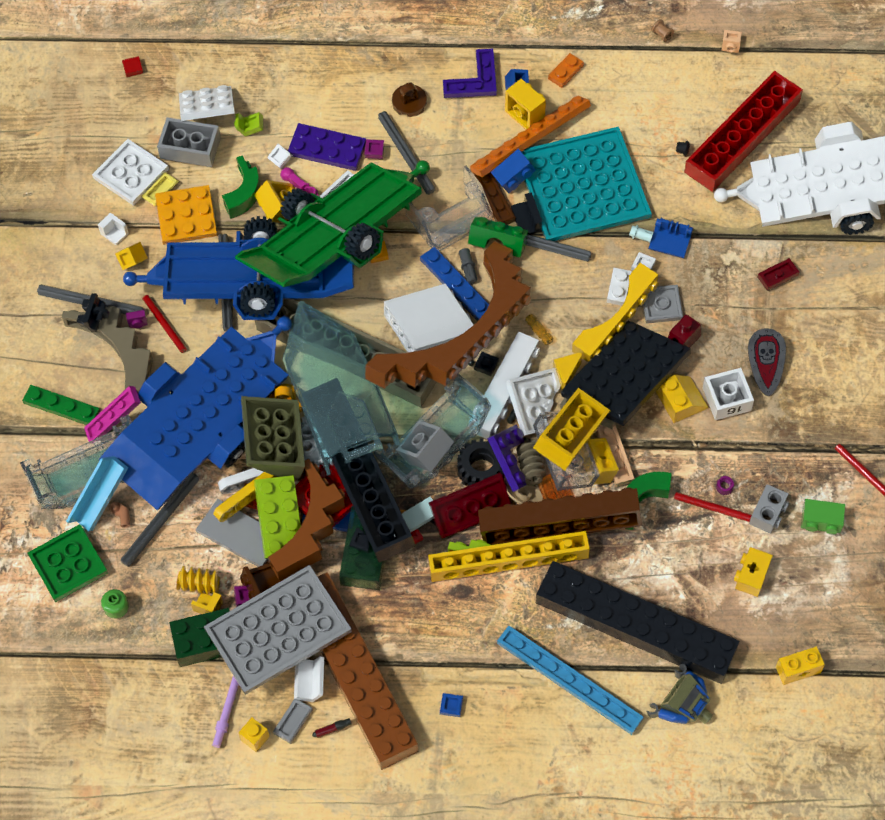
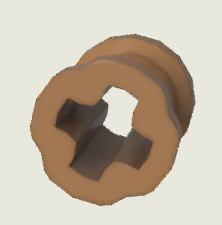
[651,19,674,42]

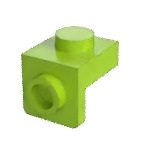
[234,112,263,136]

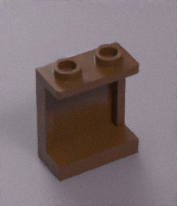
[240,563,283,599]

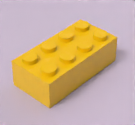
[533,388,610,471]

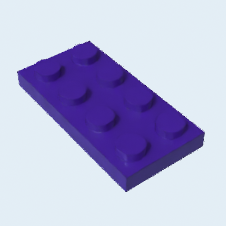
[288,123,366,171]

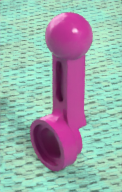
[280,167,319,196]

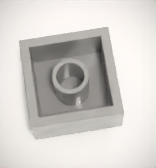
[396,420,454,472]

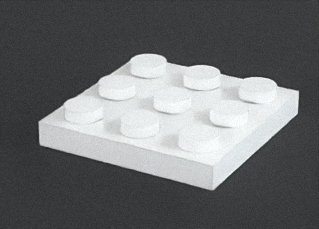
[179,85,235,121]
[92,139,169,206]

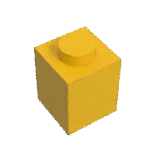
[238,717,270,753]

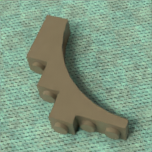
[62,306,153,393]

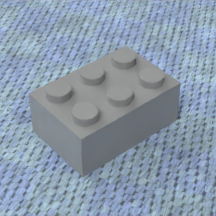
[157,117,221,167]

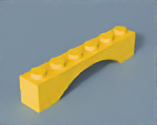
[572,263,659,362]

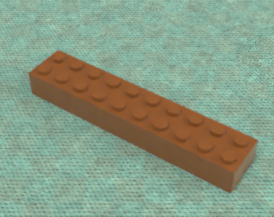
[317,572,418,770]

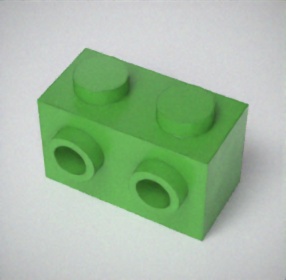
[801,499,845,534]

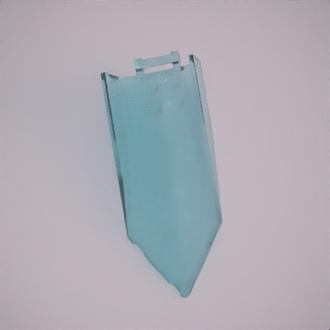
[282,301,400,475]

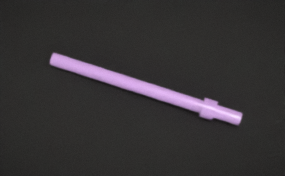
[212,676,239,748]

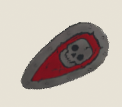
[748,328,786,396]

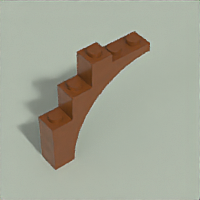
[268,458,346,581]

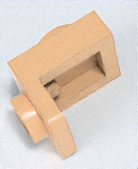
[721,30,742,53]

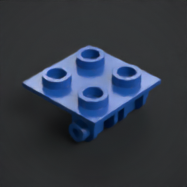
[648,217,693,258]

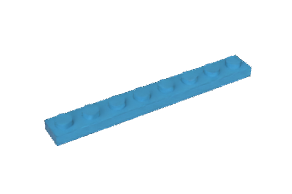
[497,626,644,735]

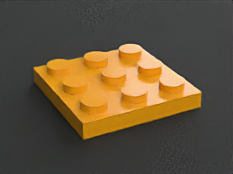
[155,185,217,245]

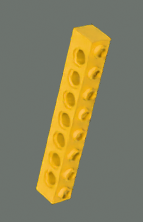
[428,531,590,582]

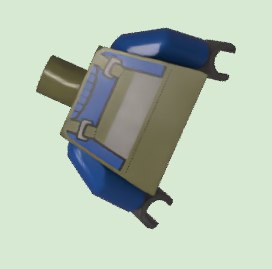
[646,664,712,724]

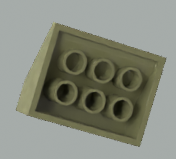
[241,396,305,479]

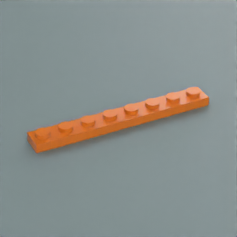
[470,96,591,177]

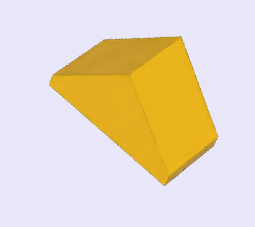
[553,352,582,390]

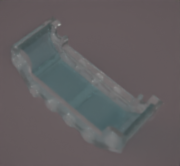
[373,373,491,489]
[20,414,132,509]

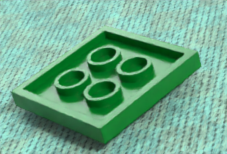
[27,524,108,603]

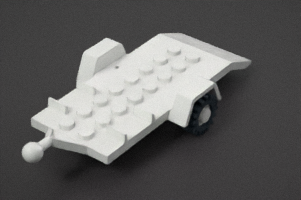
[714,122,885,235]

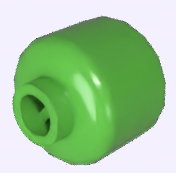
[101,589,129,619]

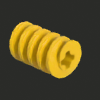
[176,566,220,594]

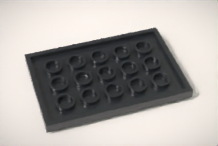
[561,320,691,426]

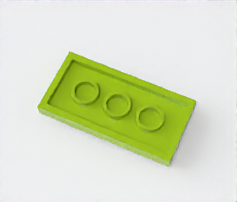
[254,475,301,559]

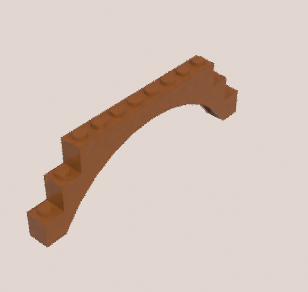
[365,241,531,389]

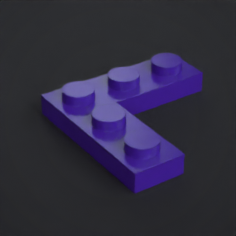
[443,48,497,98]
[487,424,527,492]

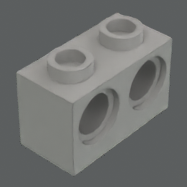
[749,484,789,534]

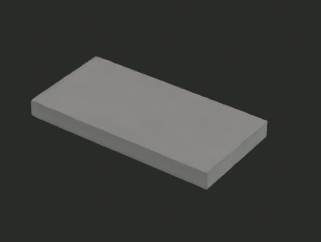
[196,499,269,567]

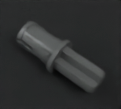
[459,248,477,284]

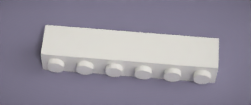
[469,331,541,439]

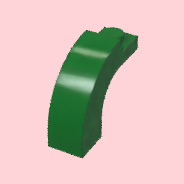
[222,155,260,219]
[625,472,672,530]

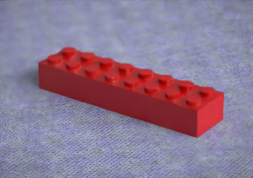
[684,71,803,192]

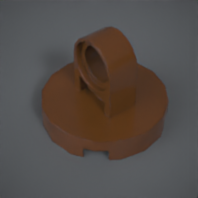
[392,82,427,117]

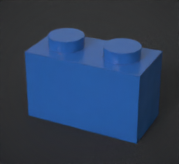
[491,149,536,193]

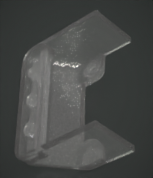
[405,165,493,251]

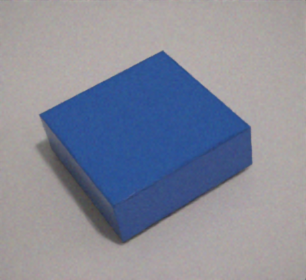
[440,693,463,717]

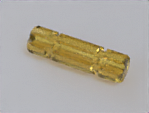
[525,313,553,345]

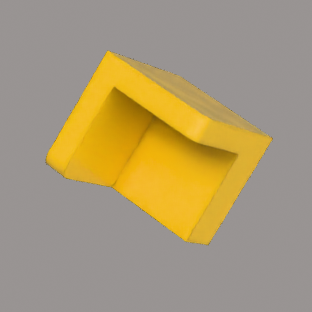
[115,242,148,270]
[191,592,223,614]

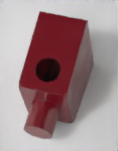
[668,314,701,348]

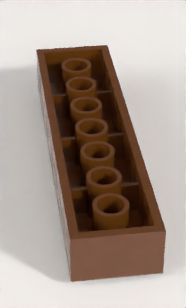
[478,487,642,545]

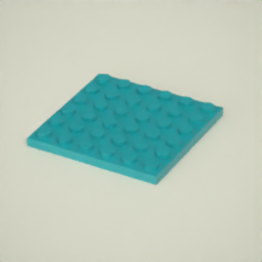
[522,126,652,241]

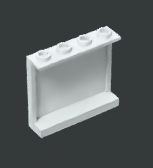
[384,284,474,352]

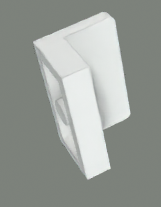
[294,656,324,702]

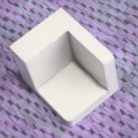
[98,213,129,245]

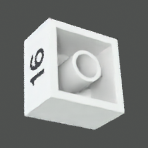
[702,368,754,420]

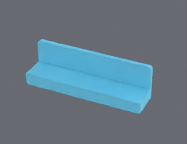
[66,456,128,532]

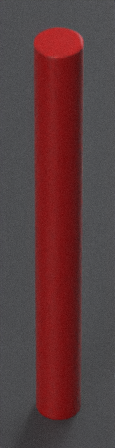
[142,295,187,353]
[835,444,885,496]
[674,492,752,522]

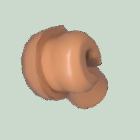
[109,502,130,528]

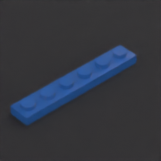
[420,247,489,322]

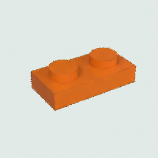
[548,53,584,88]

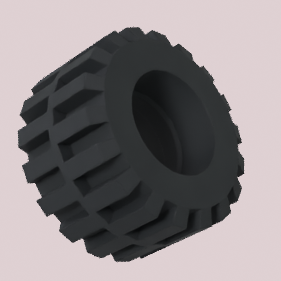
[457,438,505,486]

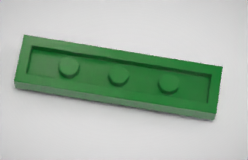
[22,385,101,425]

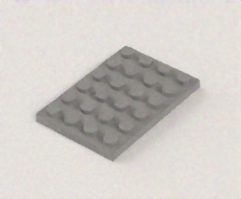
[204,565,352,695]

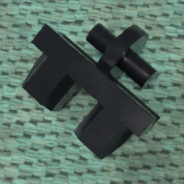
[77,293,110,332]

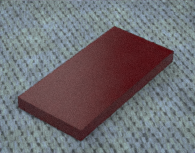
[429,473,511,539]

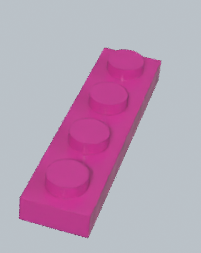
[84,386,141,444]

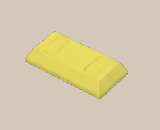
[141,172,179,206]

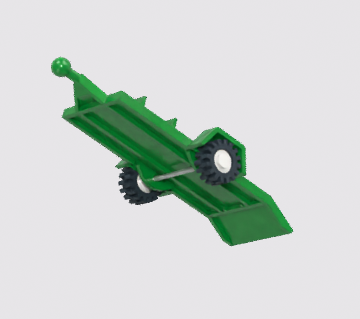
[235,160,430,287]

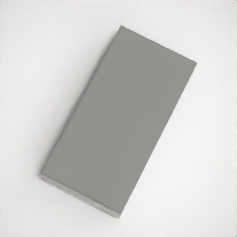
[273,699,313,744]

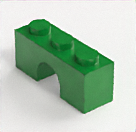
[468,217,528,258]

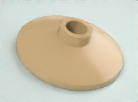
[506,483,543,504]

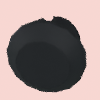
[676,140,690,156]

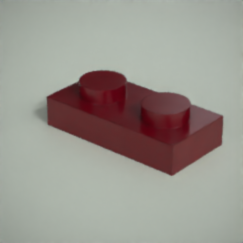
[757,258,799,291]

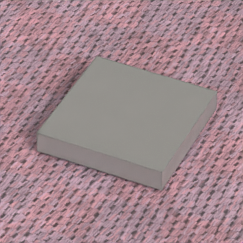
[643,285,683,324]

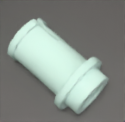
[629,225,653,243]

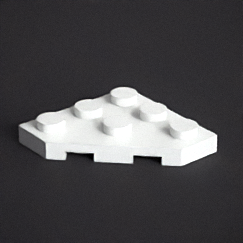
[505,368,561,436]

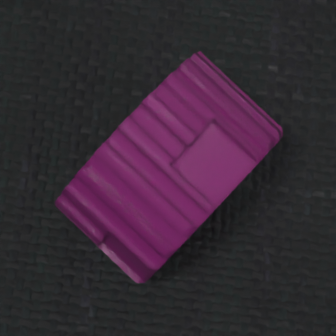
[716,476,734,495]

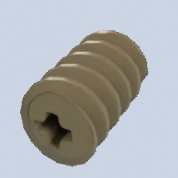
[516,442,546,486]

